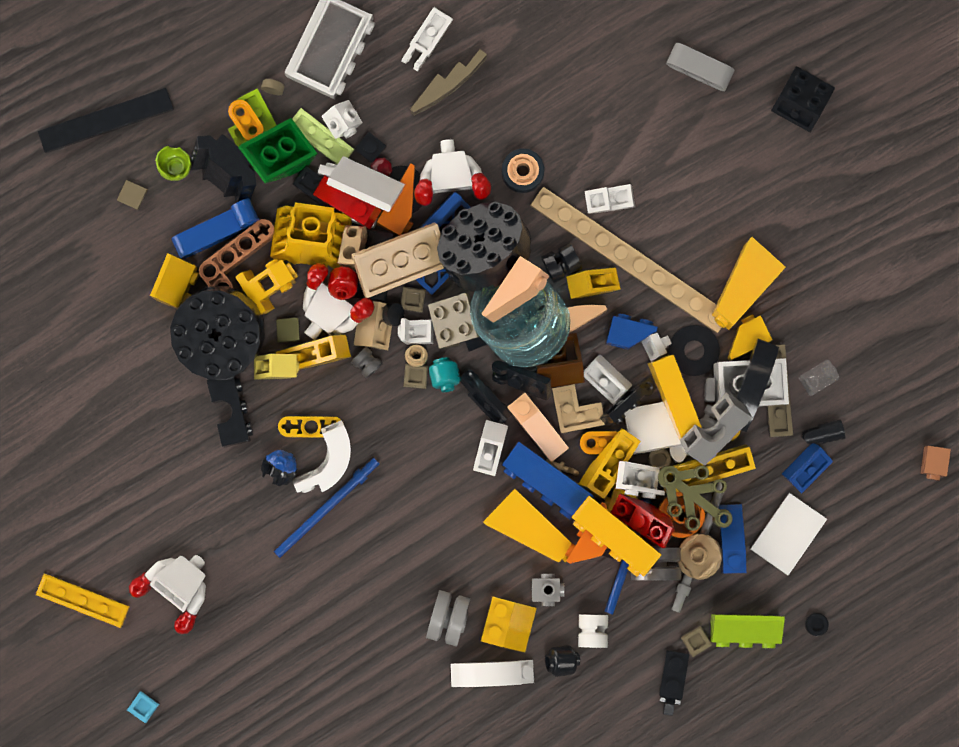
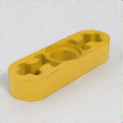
[278,416,345,438]

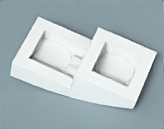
[585,184,635,214]

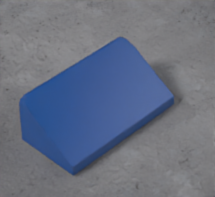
[782,443,833,494]

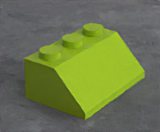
[710,614,785,648]

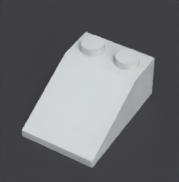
[713,358,789,407]

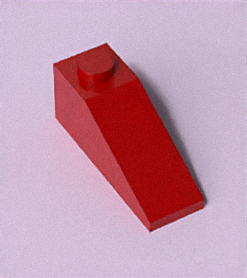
[313,175,382,229]

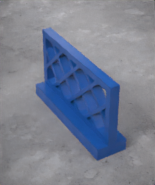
[415,192,471,295]

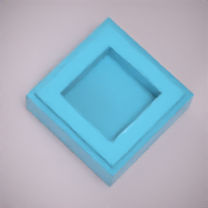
[127,691,160,723]

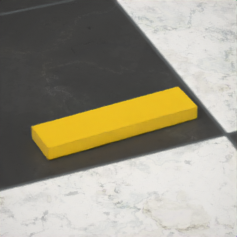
[36,573,130,628]

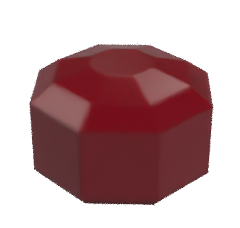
[370,158,393,177]

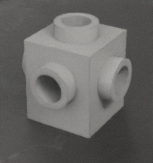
[532,574,564,606]

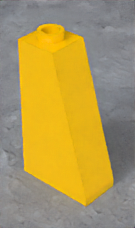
[712,237,786,330]
[647,355,702,440]
[483,489,572,563]

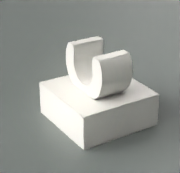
[642,333,672,362]

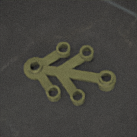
[658,466,732,531]

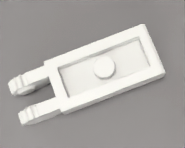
[402,7,453,71]

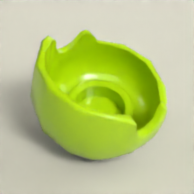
[155,146,192,181]

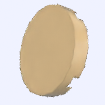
[678,534,722,580]

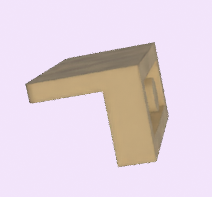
[354,301,392,350]

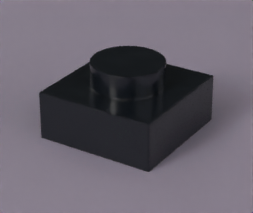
[355,132,387,164]

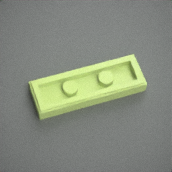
[292,108,354,165]

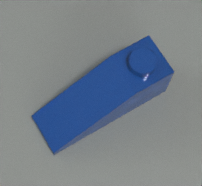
[719,504,747,574]

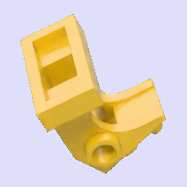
[235,259,298,315]

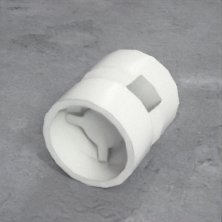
[578,614,608,648]

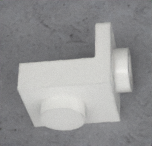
[398,318,434,345]

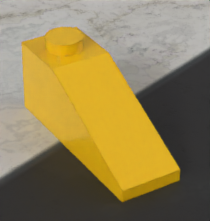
[276,335,351,370]
[578,428,641,499]

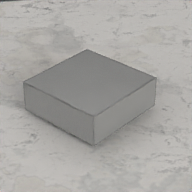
[704,378,716,403]

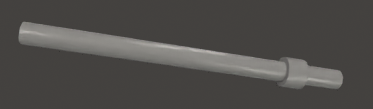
[671,482,724,613]

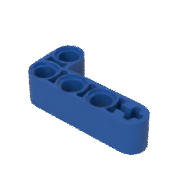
[171,198,260,260]

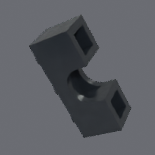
[207,376,253,448]

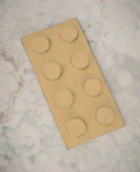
[351,222,444,298]

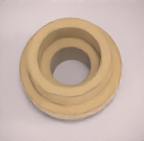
[405,345,428,367]

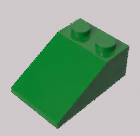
[238,118,318,184]

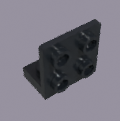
[771,66,835,132]

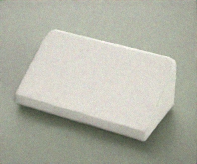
[584,355,632,405]

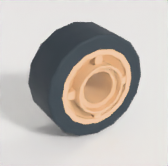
[502,149,545,193]

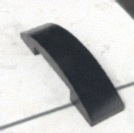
[736,339,779,432]

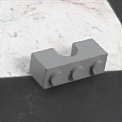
[680,392,753,465]

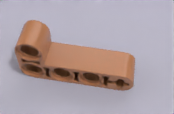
[199,219,275,289]

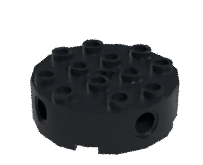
[437,202,531,291]
[170,286,265,379]

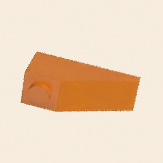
[377,163,415,236]

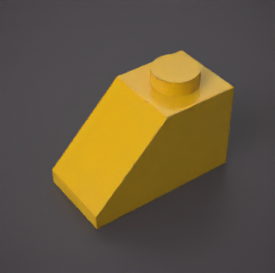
[566,268,621,299]
[728,315,772,361]

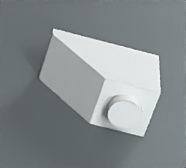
[473,420,508,476]

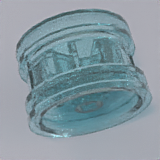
[470,280,571,367]

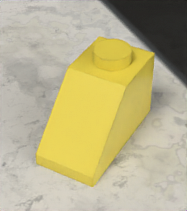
[254,354,299,379]

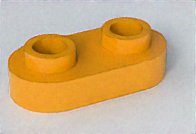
[228,100,264,141]
[580,431,618,455]

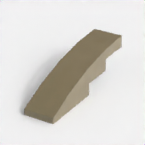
[410,49,487,116]

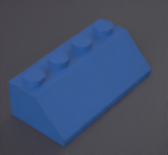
[502,442,593,520]

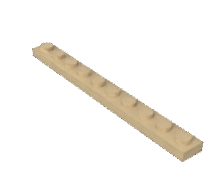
[530,187,722,333]

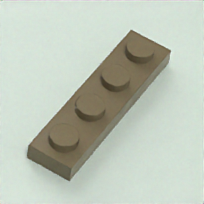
[767,345,793,438]

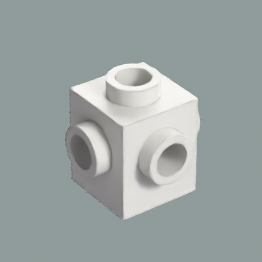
[321,100,363,139]

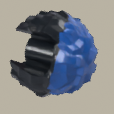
[261,450,297,487]

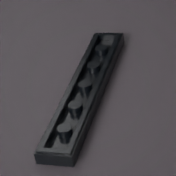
[38,88,174,153]

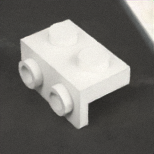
[616,461,665,499]

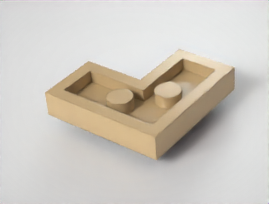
[552,384,605,434]

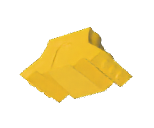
[270,202,352,269]

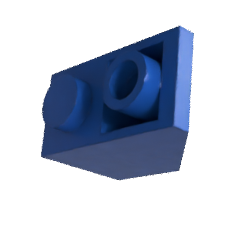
[606,314,658,350]

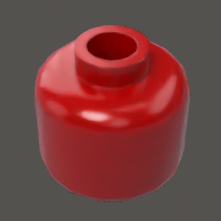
[328,266,358,300]

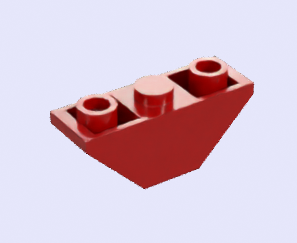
[610,493,675,548]

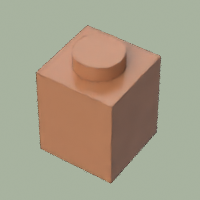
[920,446,951,481]

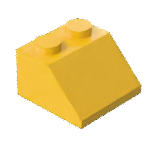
[150,253,199,309]
[481,596,537,652]

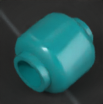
[429,357,461,393]

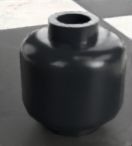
[545,645,580,677]

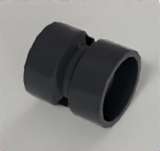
[541,243,582,283]

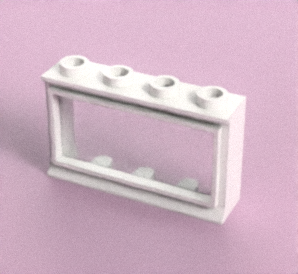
[285,0,375,99]

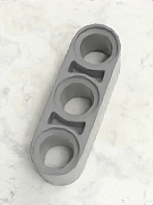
[666,43,735,91]

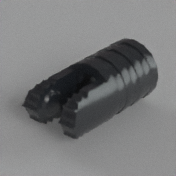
[801,419,845,444]

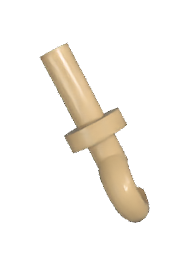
[546,459,579,476]

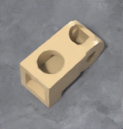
[338,225,367,270]

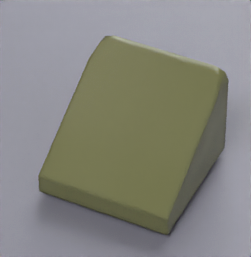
[277,318,300,343]

